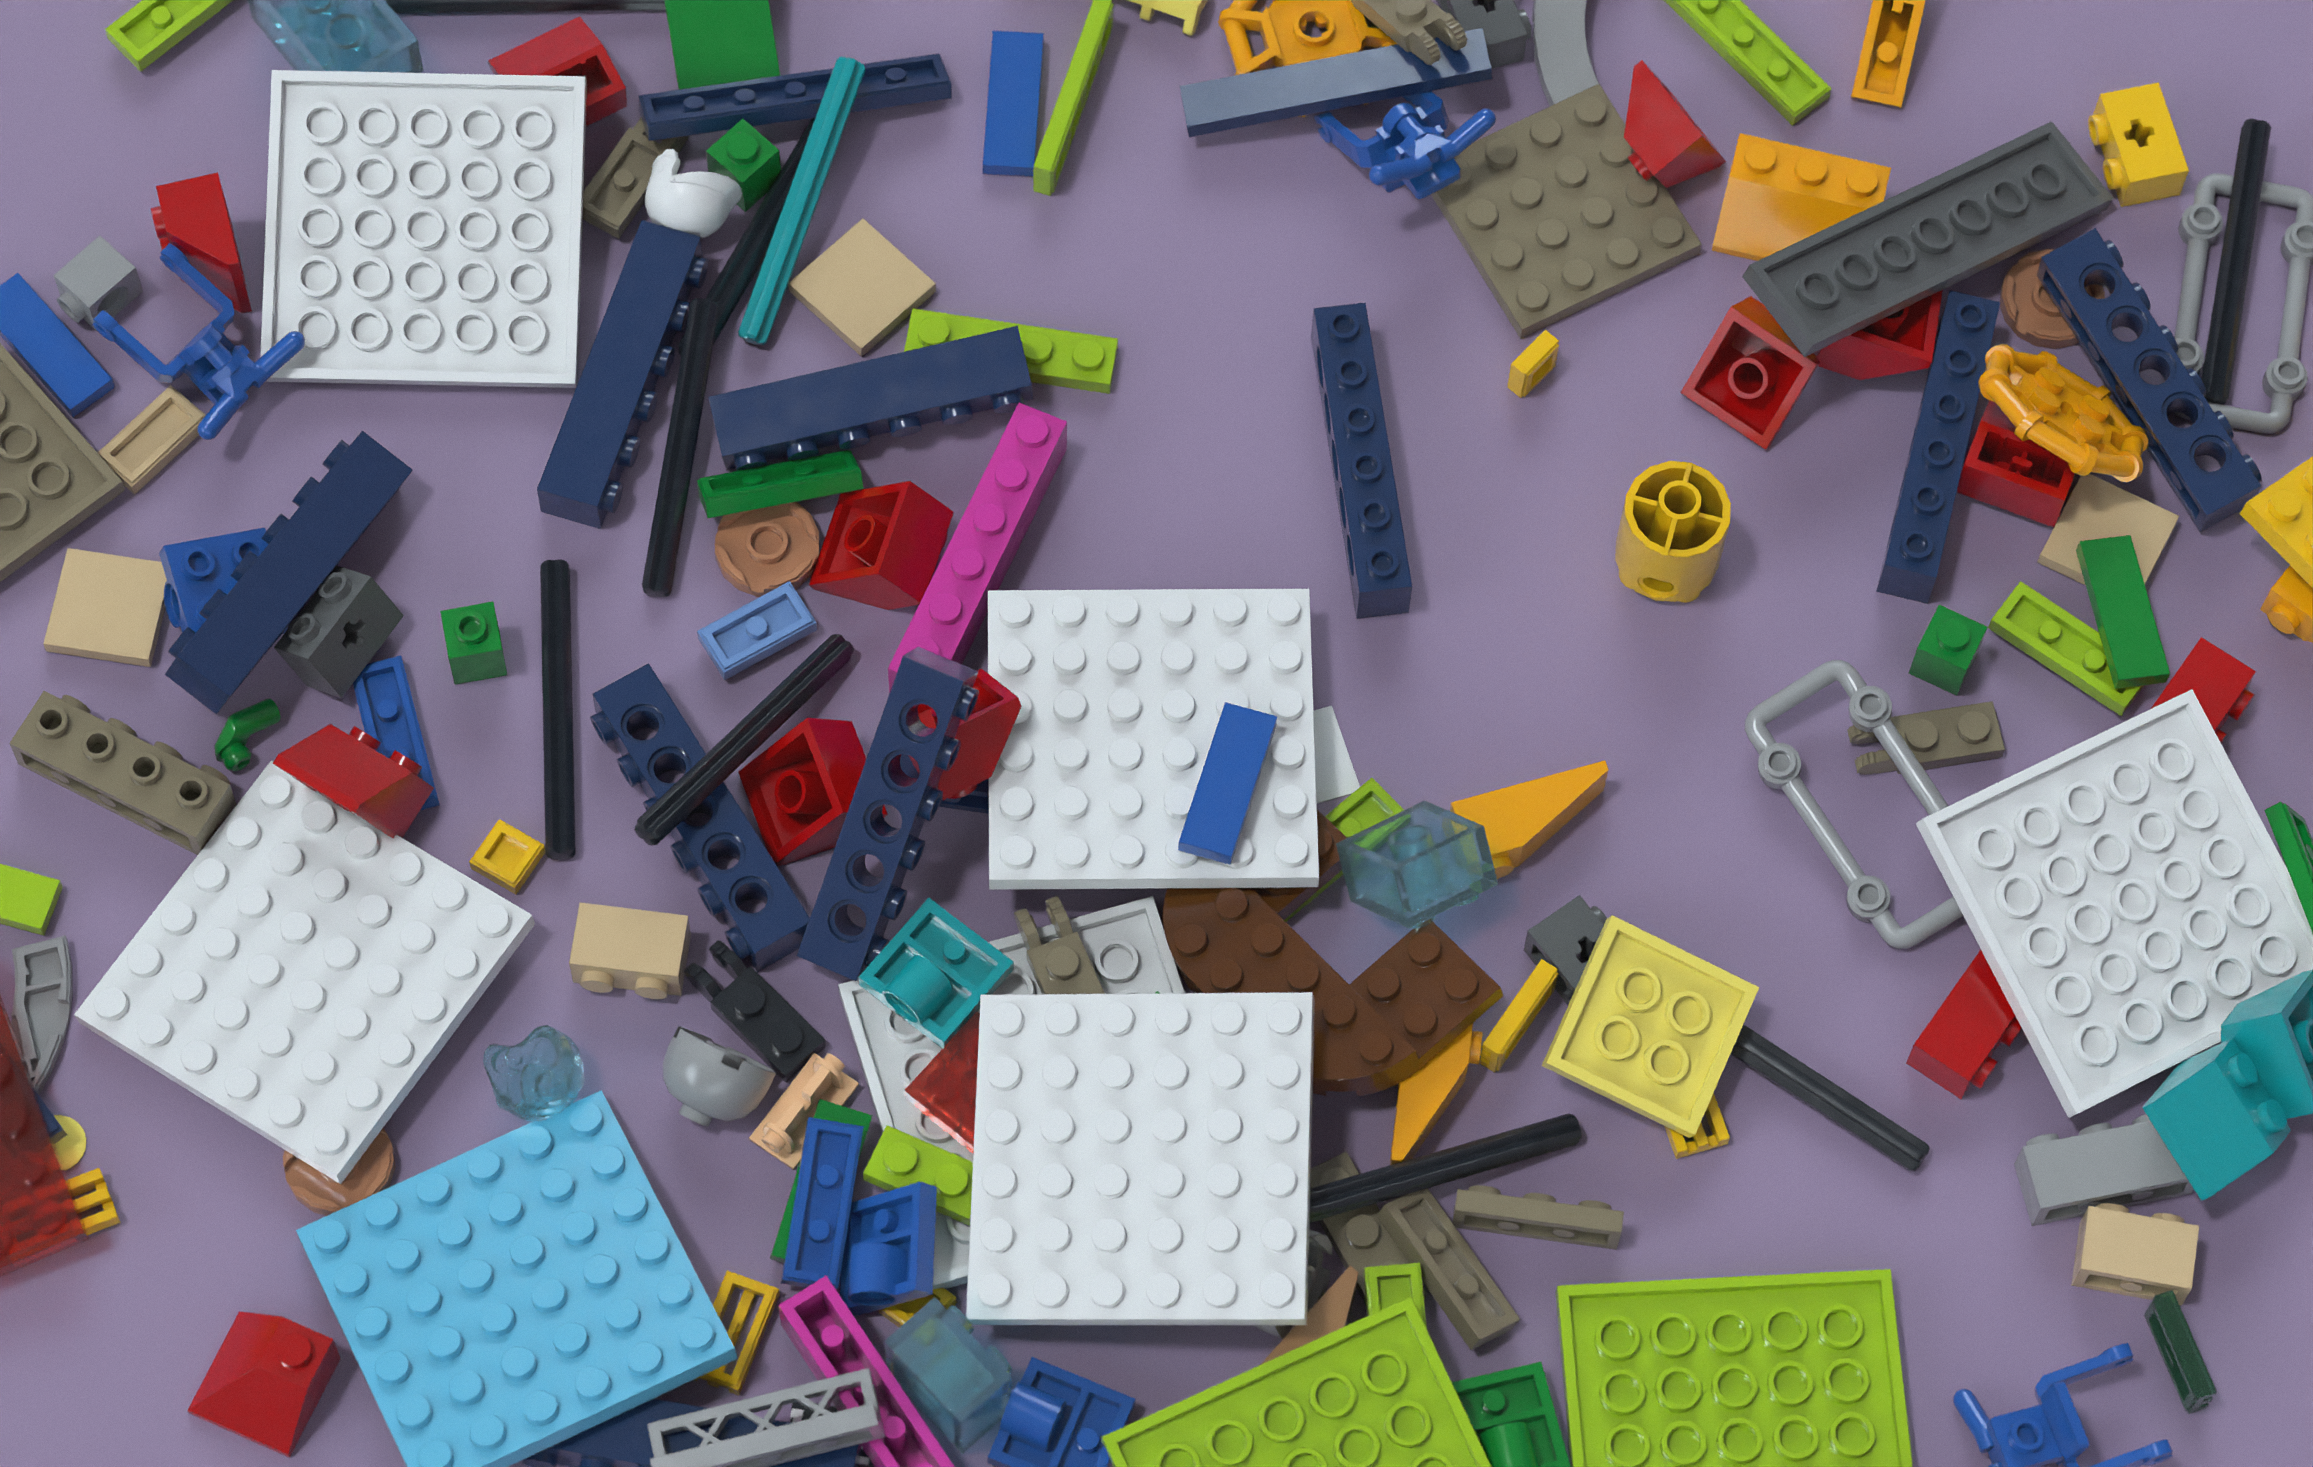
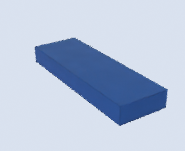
[983,30,1044,177]
[0,273,115,418]
[353,656,440,810]
[1178,702,1277,865]
[781,1117,864,1291]

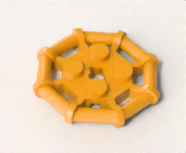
[1218,0,1397,118]
[1978,344,2148,482]

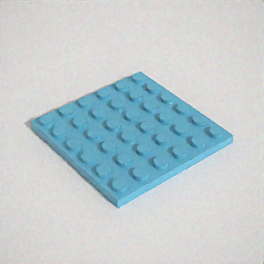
[296,1090,738,1467]

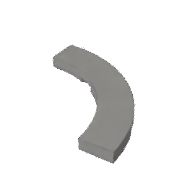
[1532,0,1599,106]
[0,935,73,1141]

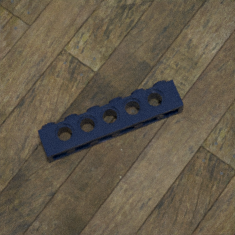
[2036,228,2262,532]
[1876,290,2001,604]
[1311,302,1412,619]
[797,647,979,981]
[590,663,810,972]

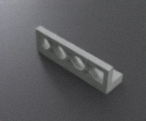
[647,1368,885,1467]

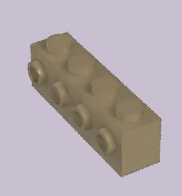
[9,691,237,855]

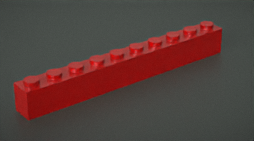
[1906,637,2256,1099]

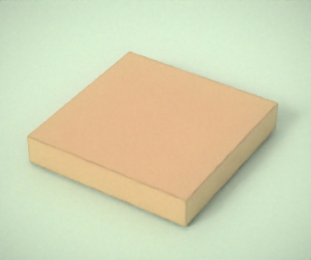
[788,218,936,357]
[2037,474,2179,585]
[43,548,167,667]

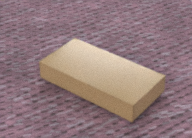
[98,385,206,495]

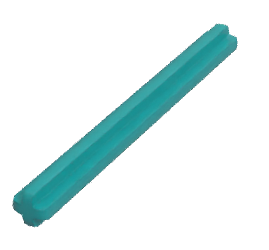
[738,57,865,345]

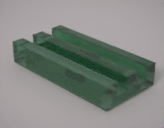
[2144,1290,2217,1414]

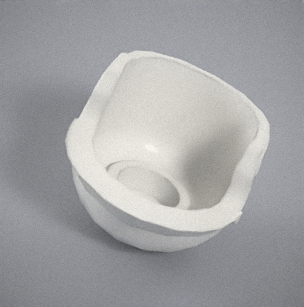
[645,149,742,239]

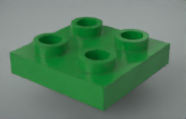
[1452,1361,1571,1467]

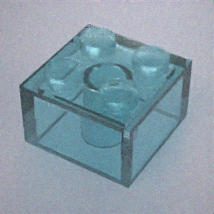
[1336,800,1498,929]
[884,1297,1013,1454]

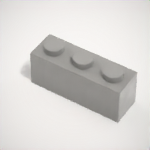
[2014,1115,2194,1226]

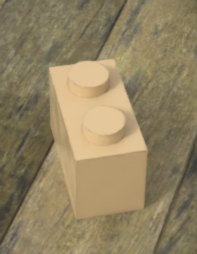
[569,902,691,999]
[2071,1203,2199,1306]

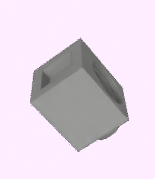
[53,235,143,331]

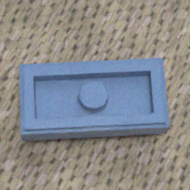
[697,581,817,680]

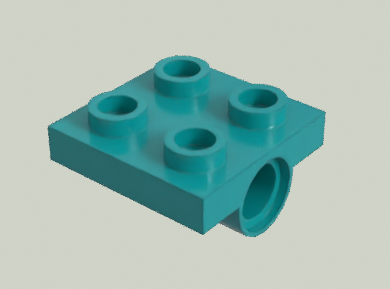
[858,897,1014,1050]

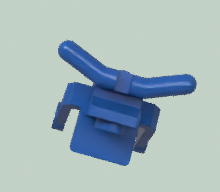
[1314,91,1496,199]
[92,243,305,440]
[1953,1343,2173,1467]

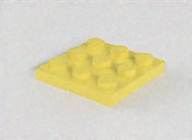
[1542,915,1759,1138]

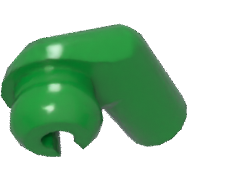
[214,698,281,771]

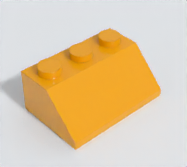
[1711,133,1891,261]

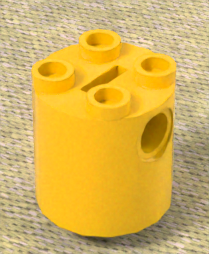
[1615,461,1731,603]

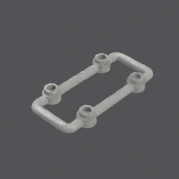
[2174,173,2313,434]
[1745,660,1963,949]

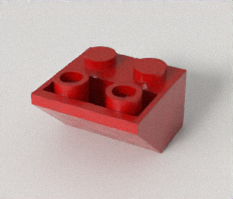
[488,16,627,127]
[1957,400,2075,527]

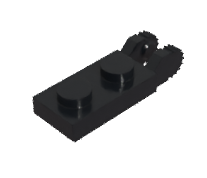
[684,940,826,1082]

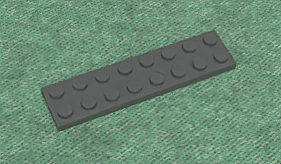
[1742,121,2114,357]

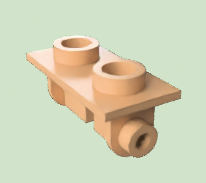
[749,1053,859,1170]

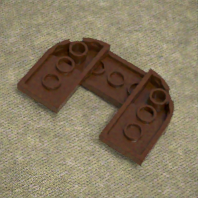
[1163,809,1503,1096]

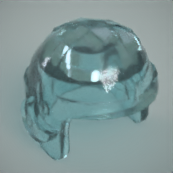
[483,1025,585,1122]

